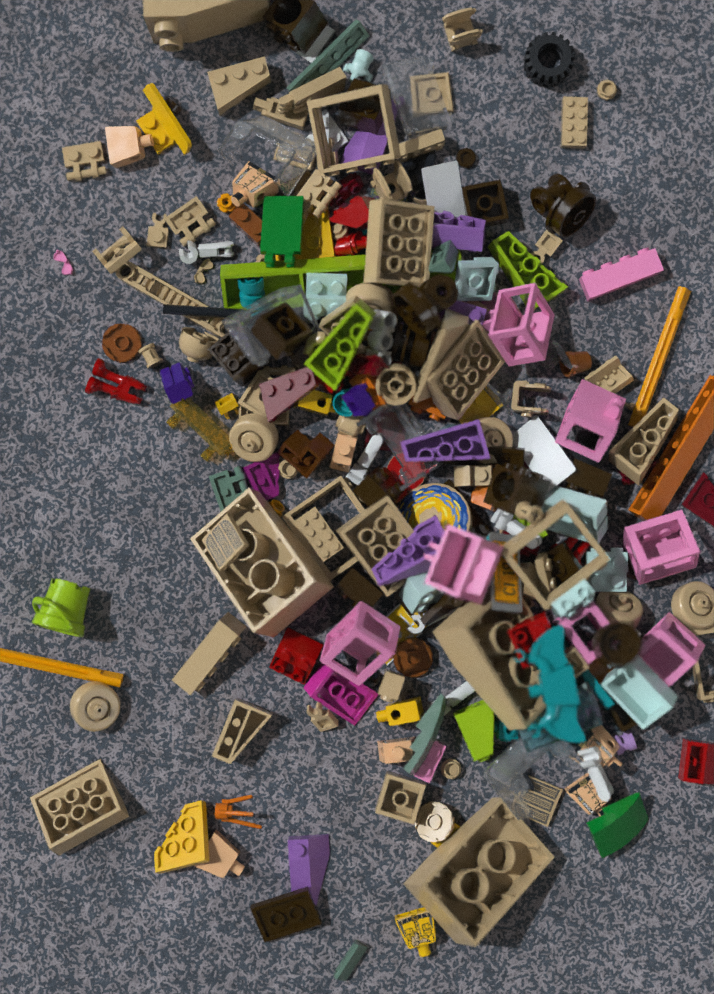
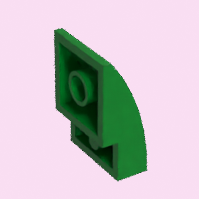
[586,792,649,859]

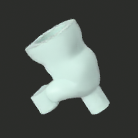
[343,49,374,83]

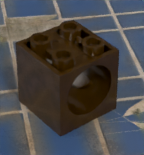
[262,0,328,54]
[208,323,272,387]
[483,462,551,516]

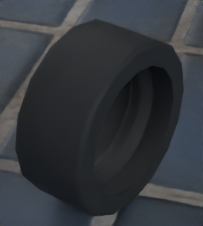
[571,430,611,467]

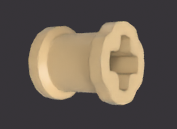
[138,343,163,369]
[515,501,543,524]

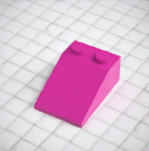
[303,663,378,726]

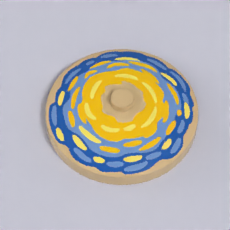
[397,483,472,533]

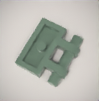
[209,466,249,511]

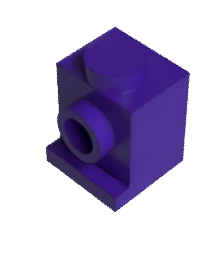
[341,383,375,417]

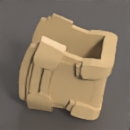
[442,7,483,52]
[370,159,412,201]
[511,381,551,418]

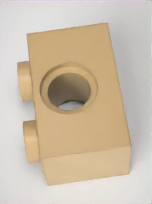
[378,669,405,703]

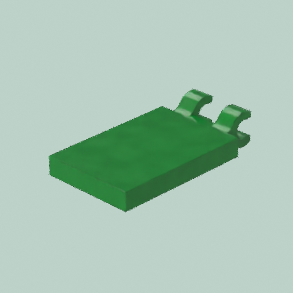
[260,196,304,268]

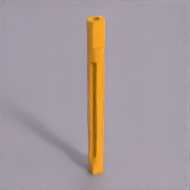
[628,286,691,427]
[0,648,124,688]

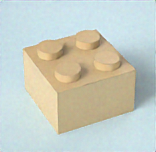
[375,771,426,824]

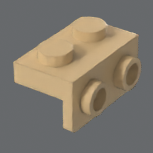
[584,356,634,394]

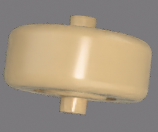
[346,283,394,313]
[229,413,279,462]
[476,417,513,464]
[671,581,714,630]
[595,591,643,628]
[70,681,120,732]

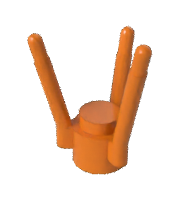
[215,795,262,829]

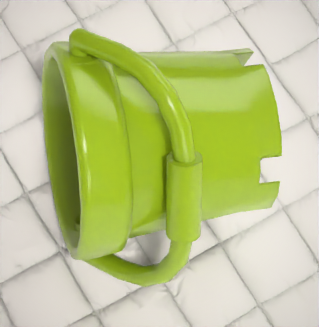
[32,578,91,637]

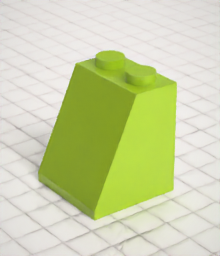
[453,700,494,762]

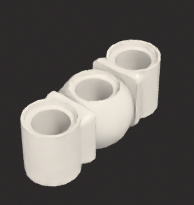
[366,309,397,369]

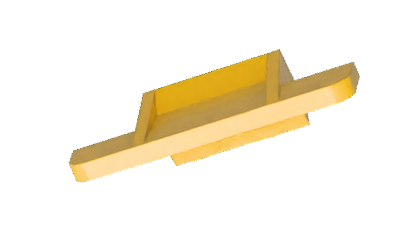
[136,83,192,155]

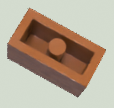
[229,203,262,247]

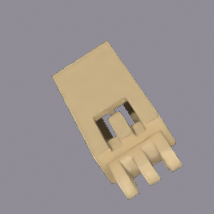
[277,67,347,115]

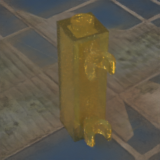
[166,398,233,461]

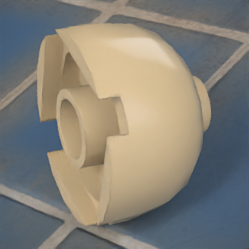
[179,327,219,363]
[376,363,417,405]

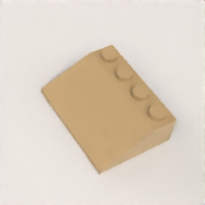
[364,199,435,287]
[413,309,471,402]
[426,320,505,420]
[336,496,414,597]
[30,759,130,855]

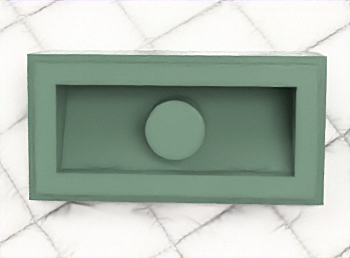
[428,240,458,273]
[334,940,368,981]

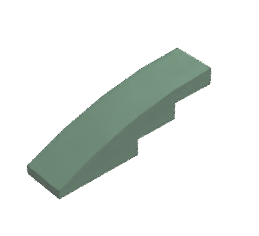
[403,694,448,776]

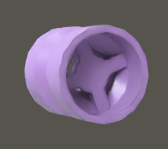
[612,730,637,755]

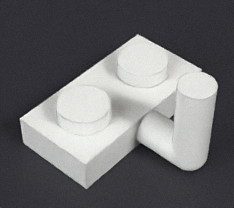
[307,109,348,152]

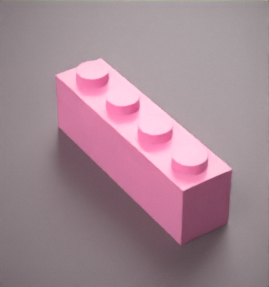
[579,247,664,301]

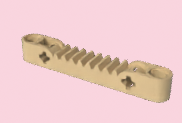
[115,261,236,338]

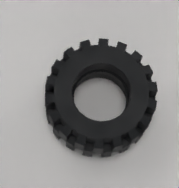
[523,32,575,88]

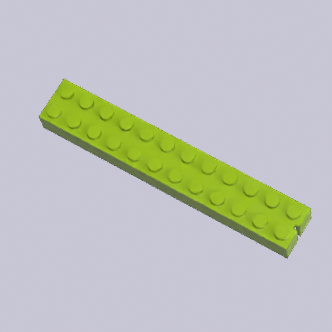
[220,249,462,310]

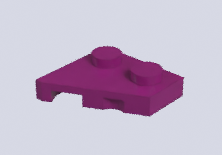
[243,452,280,501]

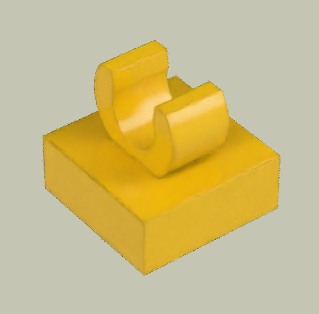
[215,393,239,419]

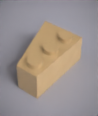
[207,56,271,115]
[212,698,273,764]

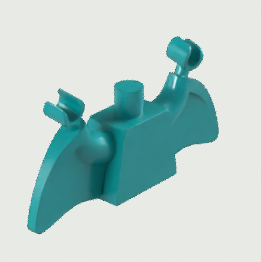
[513,625,585,743]

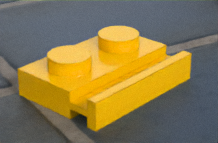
[458,389,500,424]

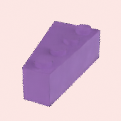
[409,202,486,252]
[400,419,490,463]

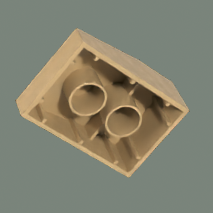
[143,0,270,52]
[190,488,334,637]
[433,587,547,730]
[404,797,554,947]

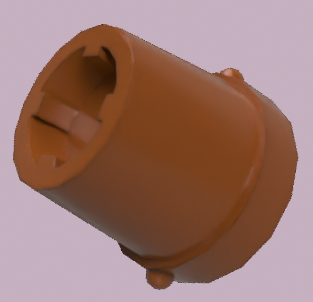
[559,351,592,377]

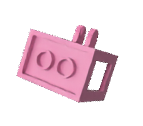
[482,283,555,366]
[555,379,626,462]
[623,510,700,585]
[424,525,504,605]
[320,601,400,686]
[552,601,618,664]
[639,612,705,687]

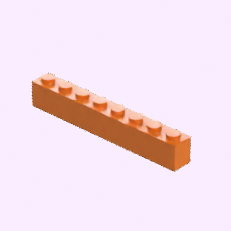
[628,375,714,521]

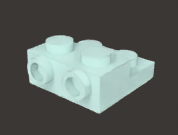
[455,257,499,301]
[305,273,347,320]
[586,548,628,592]
[551,579,595,620]

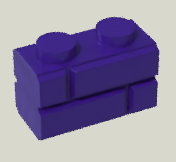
[160,362,195,404]

